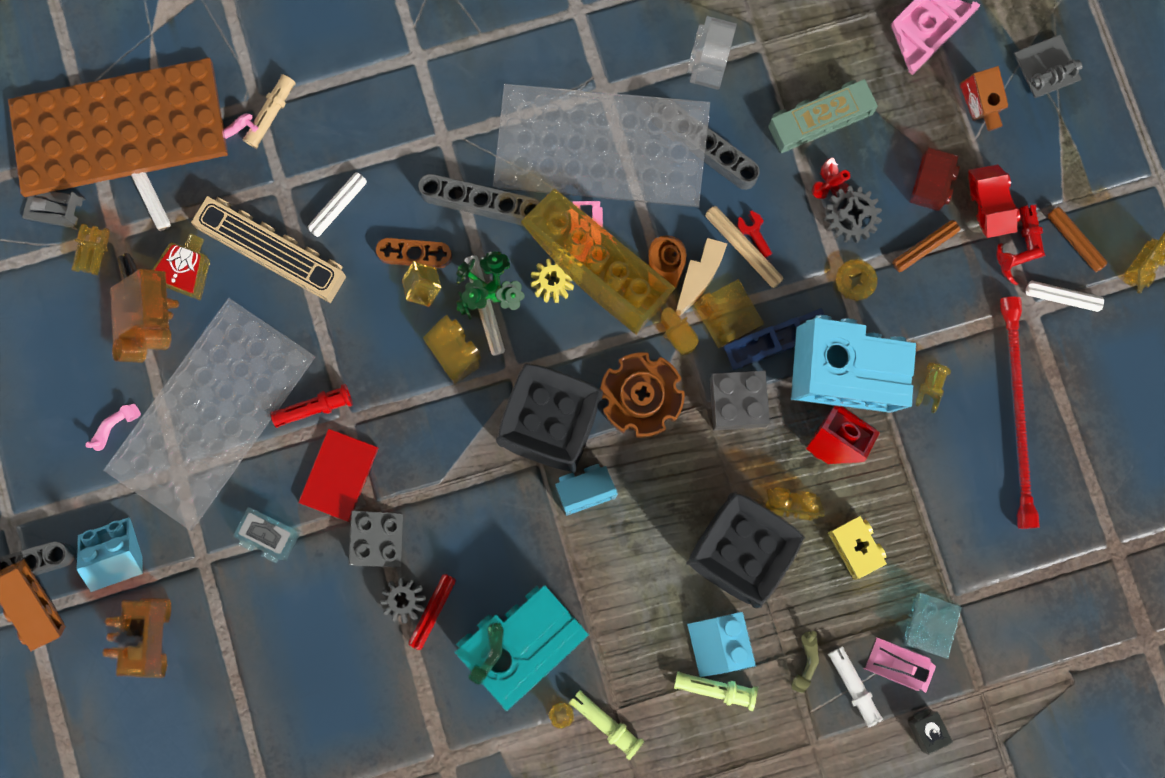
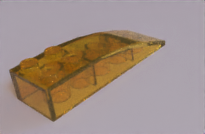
[521,188,675,335]

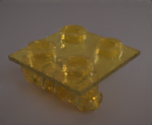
[1123,232,1165,294]
[693,279,764,349]
[765,488,825,521]

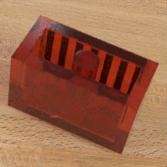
[910,148,960,211]

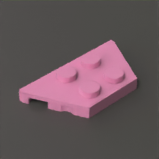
[891,0,980,75]

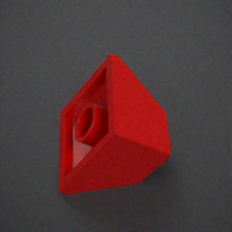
[806,405,880,464]

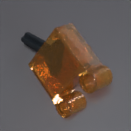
[110,253,179,363]

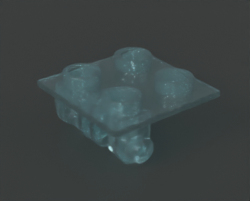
[902,593,961,659]

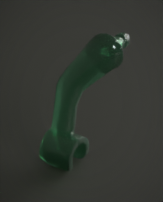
[468,622,504,685]

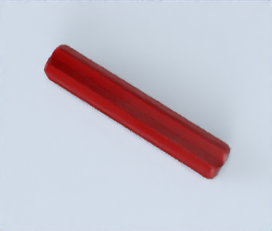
[408,574,456,650]

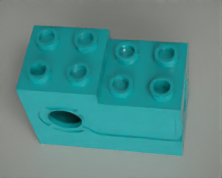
[455,585,589,711]

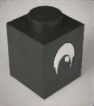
[908,709,953,754]

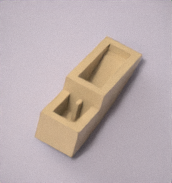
[675,238,727,316]

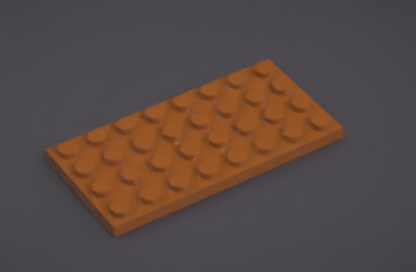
[8,58,228,197]

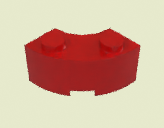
[968,164,1020,238]

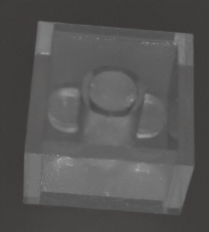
[687,16,737,90]

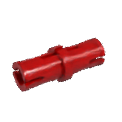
[1019,205,1045,259]

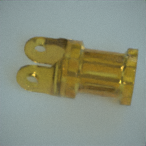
[915,363,951,413]

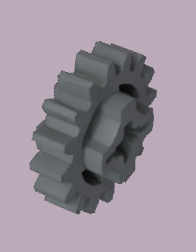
[824,186,882,243]

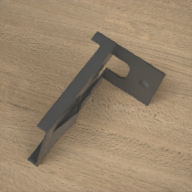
[22,191,86,230]

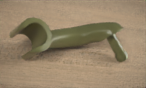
[791,631,819,693]

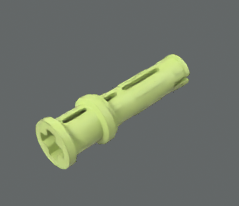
[674,671,758,711]
[569,690,644,760]

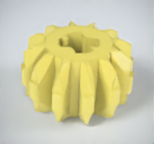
[530,259,574,303]

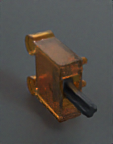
[103,598,171,678]

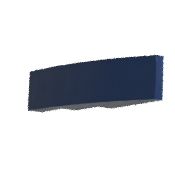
[724,308,825,370]

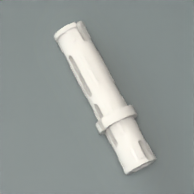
[828,646,883,728]

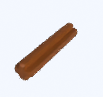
[1048,207,1108,272]
[892,220,960,272]

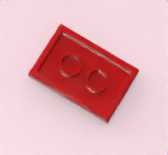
[299,429,379,522]

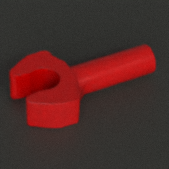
[737,211,772,258]

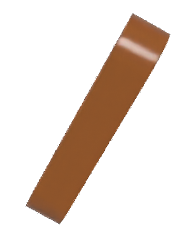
[376,238,452,268]

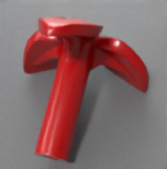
[812,157,854,199]
[997,243,1042,285]

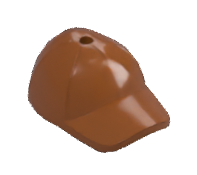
[649,235,687,291]

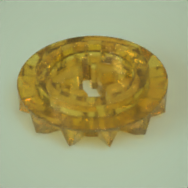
[835,260,877,301]

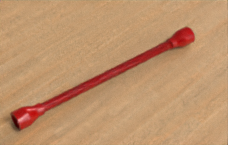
[1000,296,1040,529]

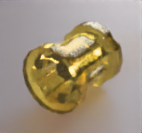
[549,702,574,729]

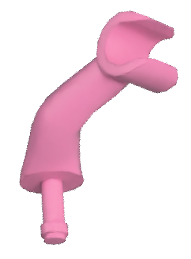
[224,113,258,139]
[86,404,141,451]

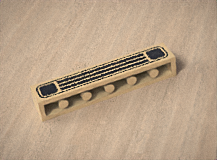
[191,196,346,303]

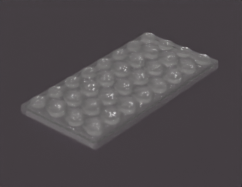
[493,84,710,207]
[103,298,315,530]

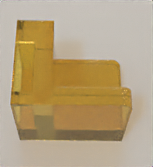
[402,261,441,307]

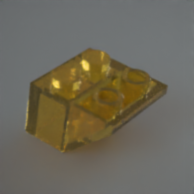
[423,315,481,385]

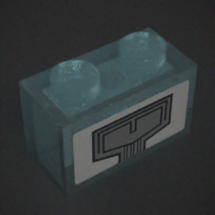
[233,507,301,563]

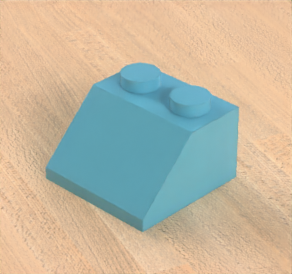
[555,464,618,516]
[687,612,756,677]

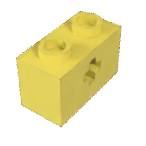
[828,516,887,580]

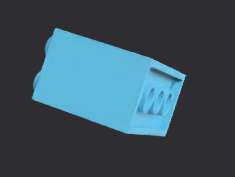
[791,315,916,413]

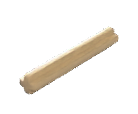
[706,206,783,288]

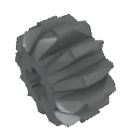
[380,577,426,624]

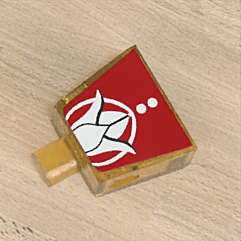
[148,234,210,301]

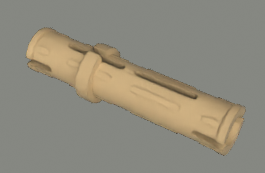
[242,74,296,149]

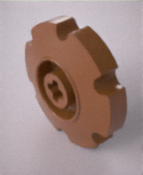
[600,352,685,438]

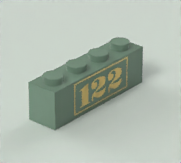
[768,79,878,154]

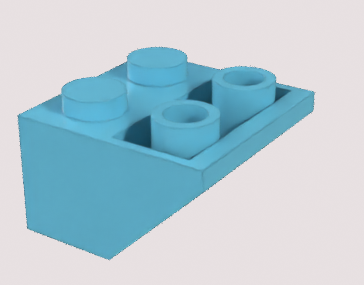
[77,517,143,592]

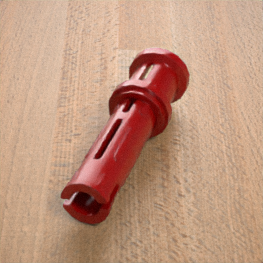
[270,384,353,428]

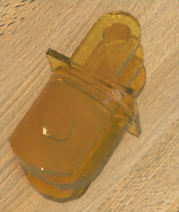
[71,224,110,275]
[661,308,699,355]

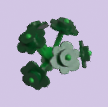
[456,251,525,320]

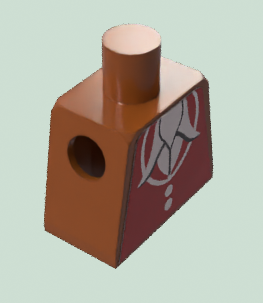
[959,66,1008,131]

